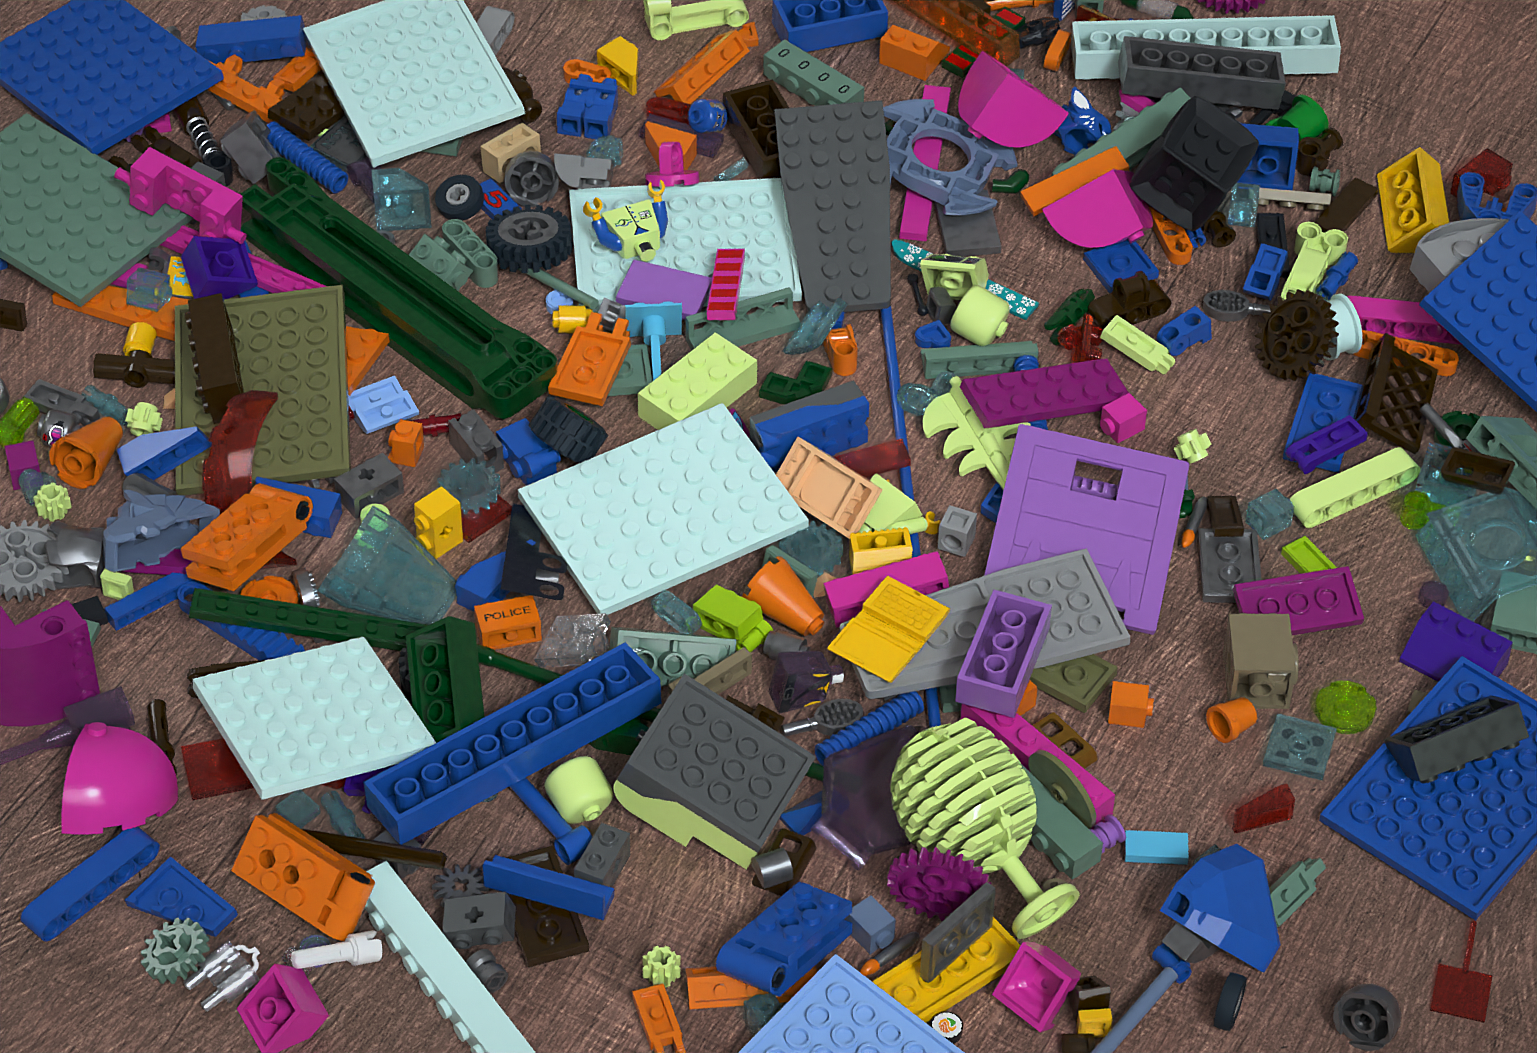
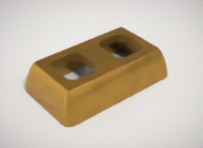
[1032,712,1098,769]

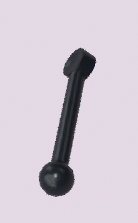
[907,274,929,316]

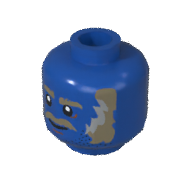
[688,99,727,134]

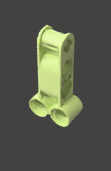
[1281,222,1348,299]

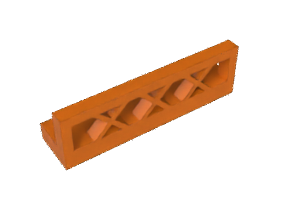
[654,29,750,110]
[685,965,817,1010]

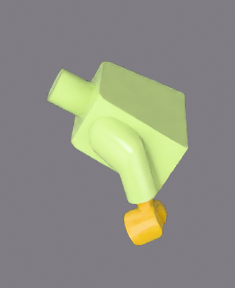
[859,473,941,535]

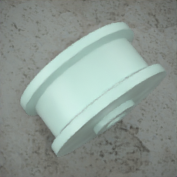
[1323,293,1363,361]

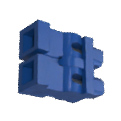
[557,74,618,141]

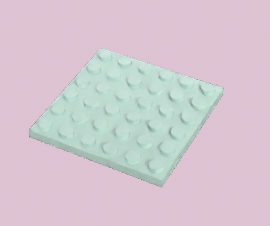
[193,637,436,800]

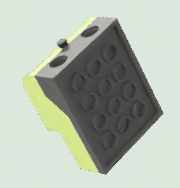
[613,673,816,869]

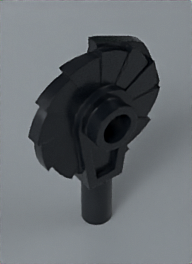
[995,17,1061,56]

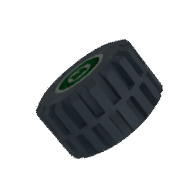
[529,396,608,463]

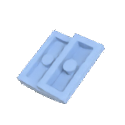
[348,376,419,434]

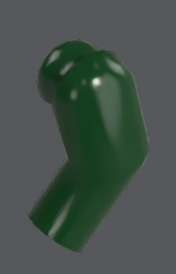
[992,169,1029,194]

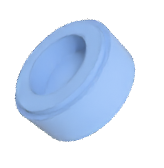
[546,290,574,314]

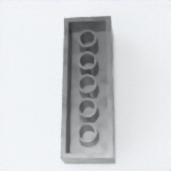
[1118,36,1286,110]

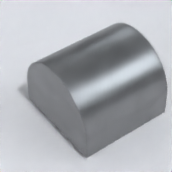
[926,287,957,325]
[752,848,793,889]

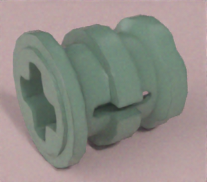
[1309,167,1341,196]

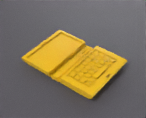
[827,576,950,683]

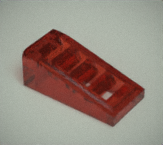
[1232,783,1295,833]

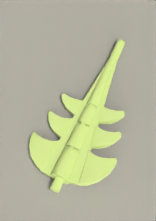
[923,376,1031,491]

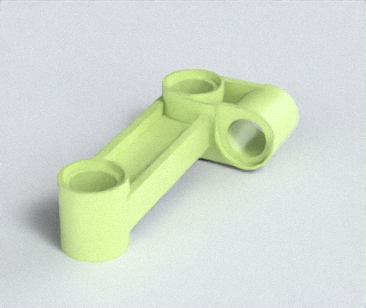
[643,0,749,40]

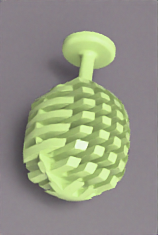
[890,718,1080,939]

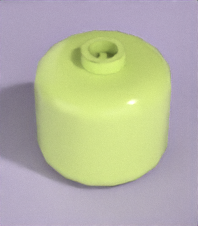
[950,285,1010,346]
[544,756,614,824]

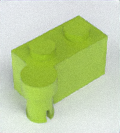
[693,584,773,653]

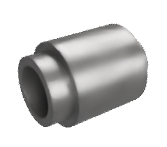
[763,630,810,668]

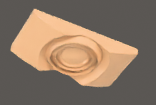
[776,437,883,539]

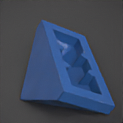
[779,786,848,835]

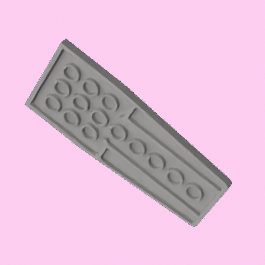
[839,548,1131,699]

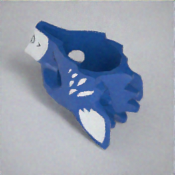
[1053,86,1112,157]

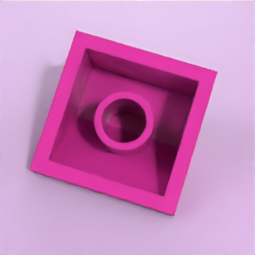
[236,964,329,1053]

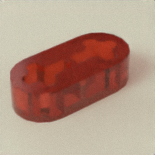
[646,97,691,129]

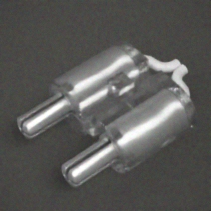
[183,940,260,1011]

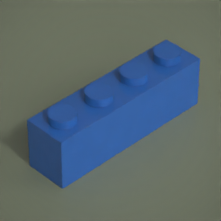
[195,15,307,65]

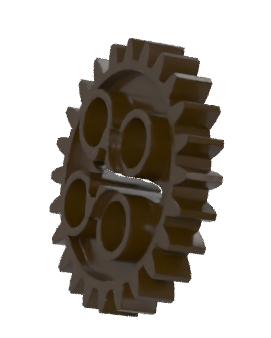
[1255,289,1339,381]

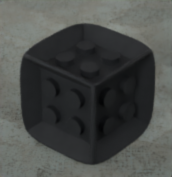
[1130,96,1259,231]

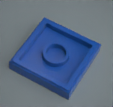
[1083,240,1159,293]

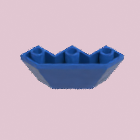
[1160,844,1281,973]

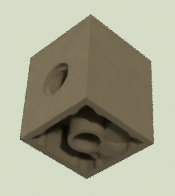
[1223,613,1299,709]

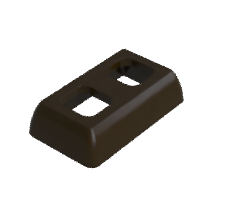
[1440,447,1515,495]
[752,828,817,896]

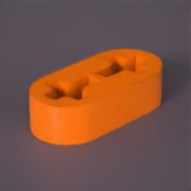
[1044,29,1072,72]
[563,59,611,83]

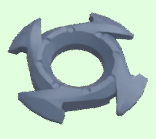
[883,99,1018,215]

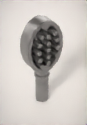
[1203,290,1271,322]
[292,568,326,643]
[781,699,863,737]

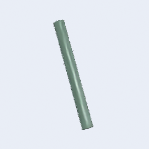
[518,268,599,309]

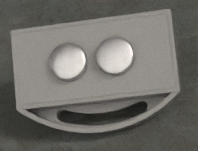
[1409,218,1509,293]

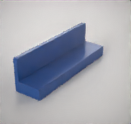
[483,855,614,920]

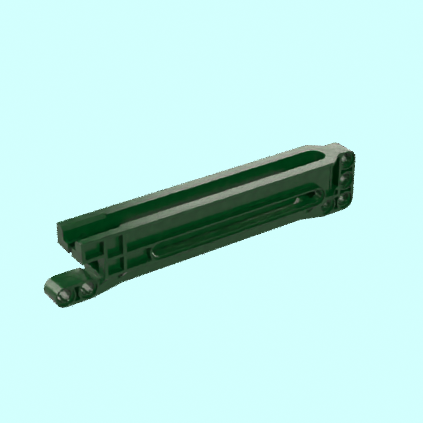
[240,157,557,419]

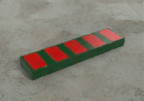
[942,7,1026,78]

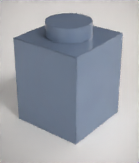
[846,895,896,954]

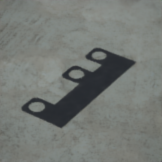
[501,503,567,600]

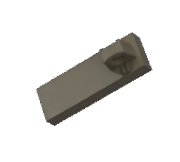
[668,647,752,694]

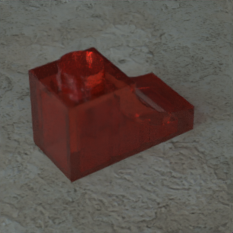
[1450,148,1513,198]

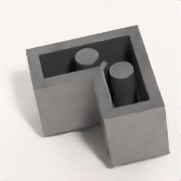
[220,110,281,184]

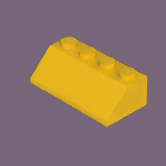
[1377,147,1449,253]

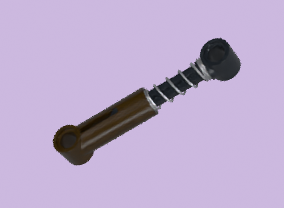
[174,96,233,187]

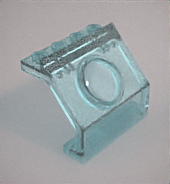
[1415,487,1537,622]

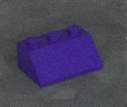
[1399,601,1513,682]

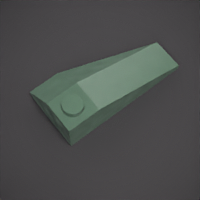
[609,627,736,687]

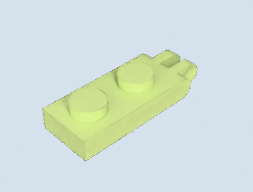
[1100,315,1175,374]

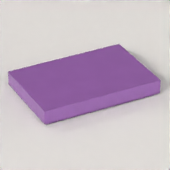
[616,260,712,320]

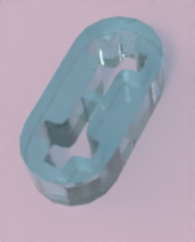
[651,590,702,634]

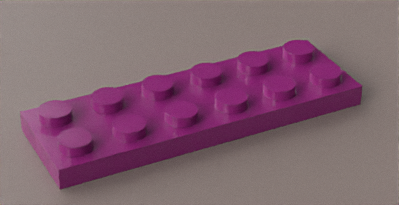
[960,358,1129,428]

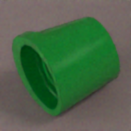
[1265,94,1329,141]

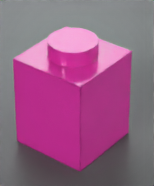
[1100,393,1147,444]

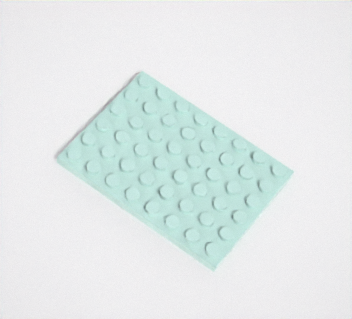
[303,0,525,167]
[569,178,802,313]
[518,403,809,618]

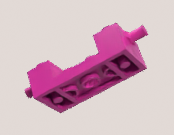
[114,147,247,244]

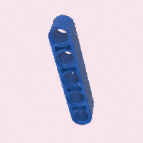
[20,827,160,942]

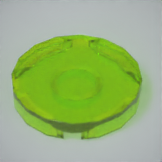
[1315,681,1377,734]

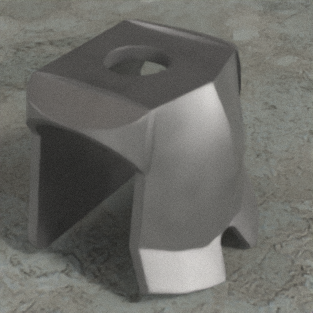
[45,521,105,590]

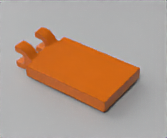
[548,312,631,406]

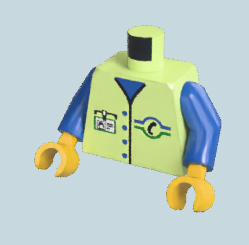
[583,180,668,262]

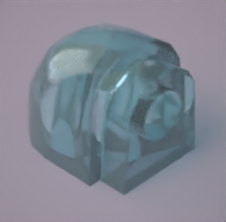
[586,135,623,167]
[897,383,939,416]

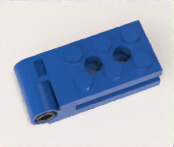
[716,882,852,997]

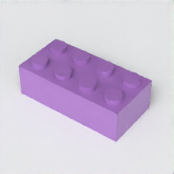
[955,589,1052,718]

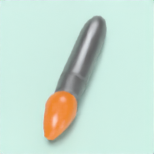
[1181,496,1208,548]
[860,932,920,976]

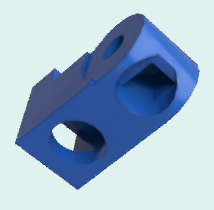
[1156,306,1212,356]

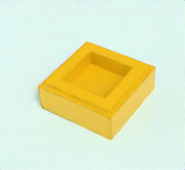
[1076,1008,1112,1038]

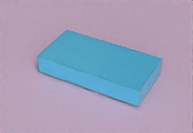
[1125,830,1189,865]

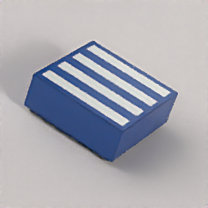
[1053,0,1075,21]

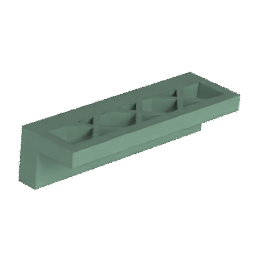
[686,287,800,351]
[920,341,1038,379]

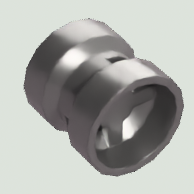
[466,949,508,994]

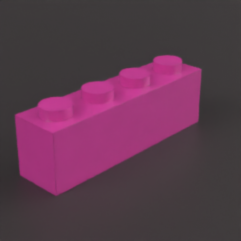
[824,551,949,628]

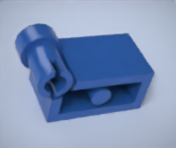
[496,418,561,486]

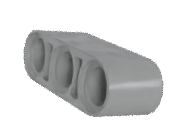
[476,6,515,56]

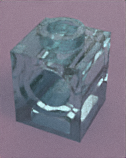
[1246,488,1294,540]

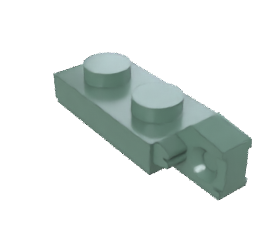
[1269,857,1326,928]

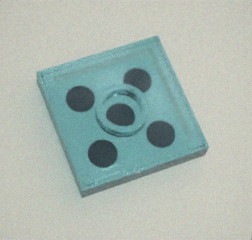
[1263,713,1337,781]

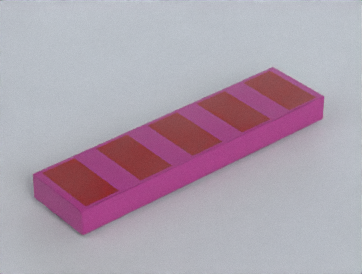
[707,248,746,320]

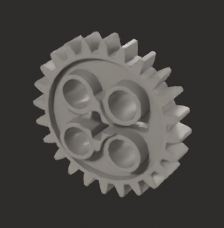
[0,520,69,602]

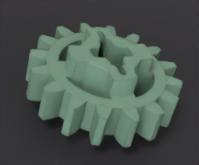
[141,918,210,984]

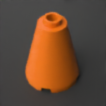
[49,416,123,489]
[742,556,825,636]

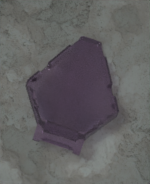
[810,725,919,871]

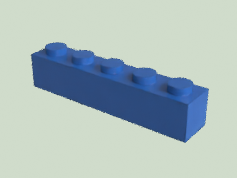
[104,572,195,631]

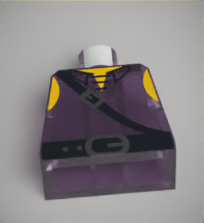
[768,651,844,714]

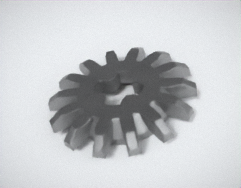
[432,864,489,907]

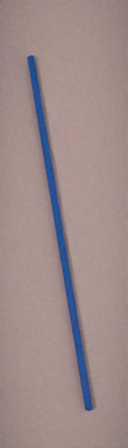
[880,305,941,728]

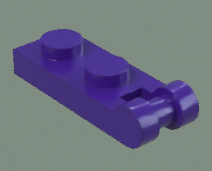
[1285,415,1368,474]

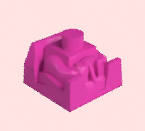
[992,941,1081,1033]

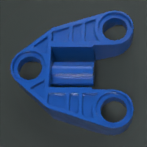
[1457,172,1537,221]

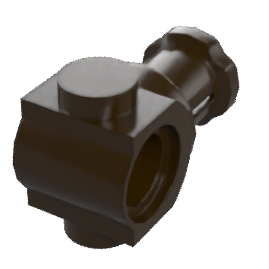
[1296,127,1343,177]

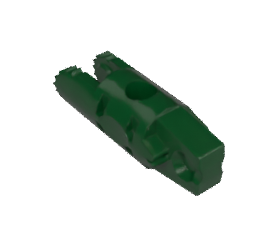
[1044,289,1095,345]

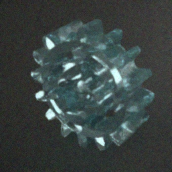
[437,458,501,514]
[779,521,843,576]

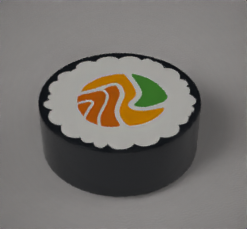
[930,1011,963,1044]

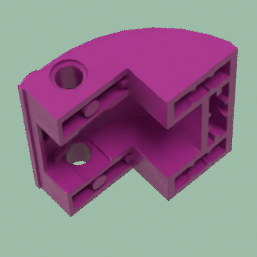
[0,600,102,727]

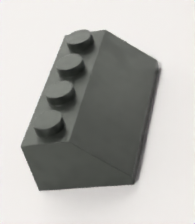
[1384,695,1529,783]

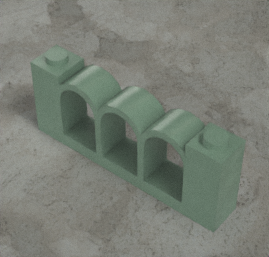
[1466,416,1537,509]

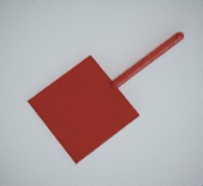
[1430,920,1493,1023]

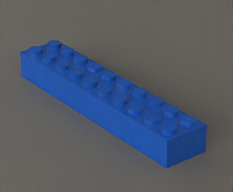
[364,642,662,845]

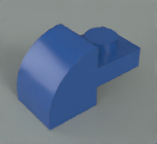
[1243,243,1288,301]

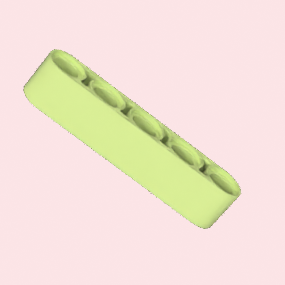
[1288,447,1421,528]

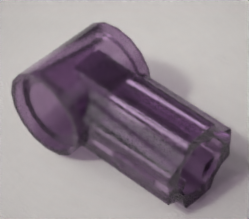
[347,157,394,206]

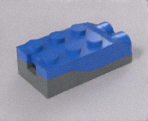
[750,380,869,472]

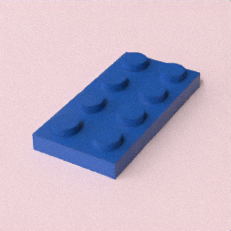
[1283,373,1362,473]

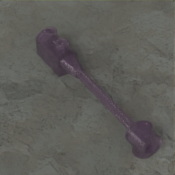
[0,686,135,765]

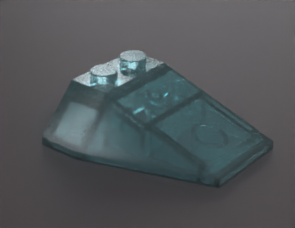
[318,506,456,625]

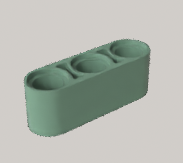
[442,219,498,288]

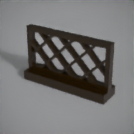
[1353,333,1438,454]

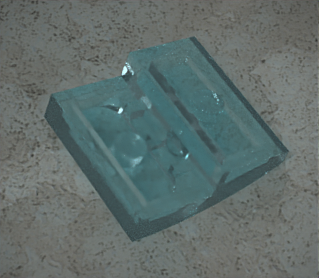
[782,298,847,355]

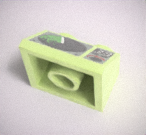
[920,254,989,300]

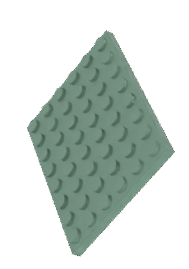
[0,113,192,307]

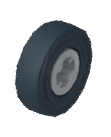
[435,174,484,221]
[1214,972,1247,1031]

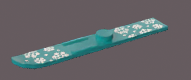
[891,239,1039,320]

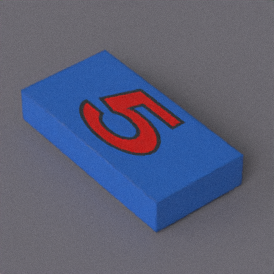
[480,178,522,220]

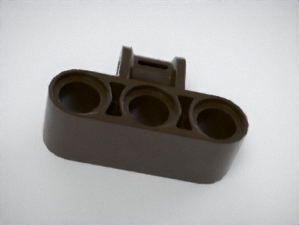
[1087,271,1171,332]

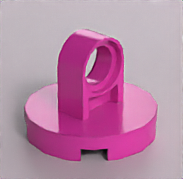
[645,142,699,187]

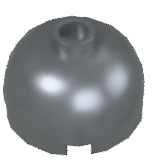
[504,151,559,207]
[1333,984,1401,1051]

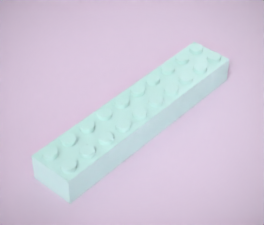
[1071,15,1341,80]

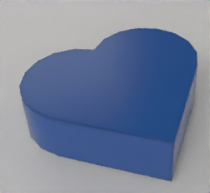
[915,320,951,348]

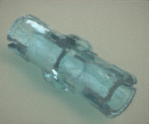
[82,385,131,426]
[320,791,365,839]

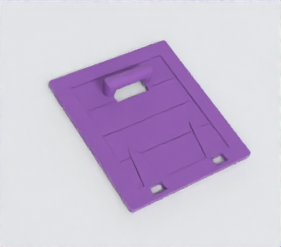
[984,424,1189,635]

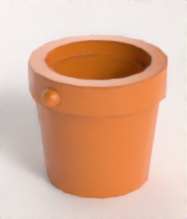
[1206,697,1257,743]

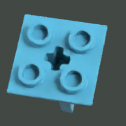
[625,301,682,381]

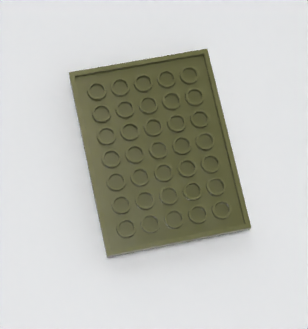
[175,285,351,495]

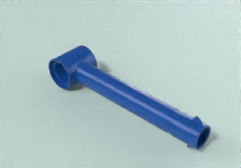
[509,778,593,865]

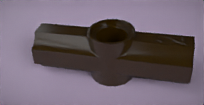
[93,350,175,388]

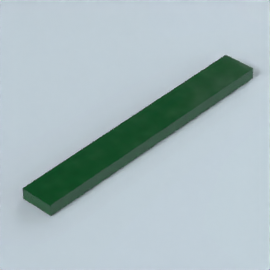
[189,588,427,651]

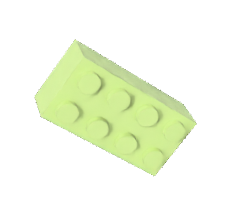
[638,332,757,430]

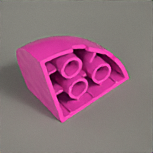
[958,50,1069,148]
[1042,169,1153,248]
[61,722,178,835]

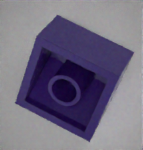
[181,236,258,299]

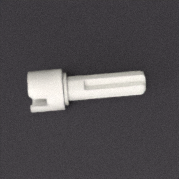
[291,930,382,969]

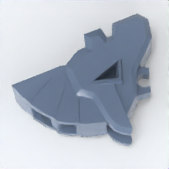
[103,490,220,573]

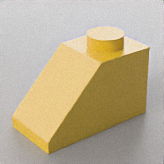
[597,36,638,96]

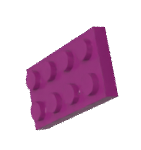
[1233,566,1364,635]

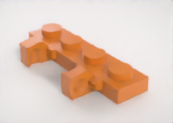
[207,54,285,123]

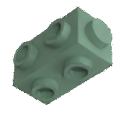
[409,234,473,291]

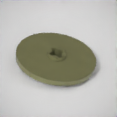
[1028,750,1096,829]

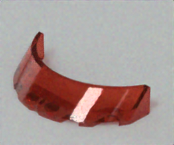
[202,390,297,569]

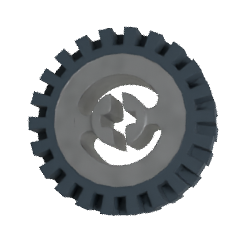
[486,205,572,273]

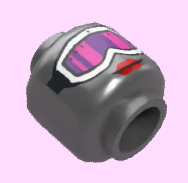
[37,409,82,447]

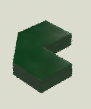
[759,360,833,405]

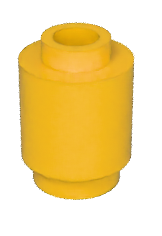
[552,305,593,334]
[123,322,157,356]

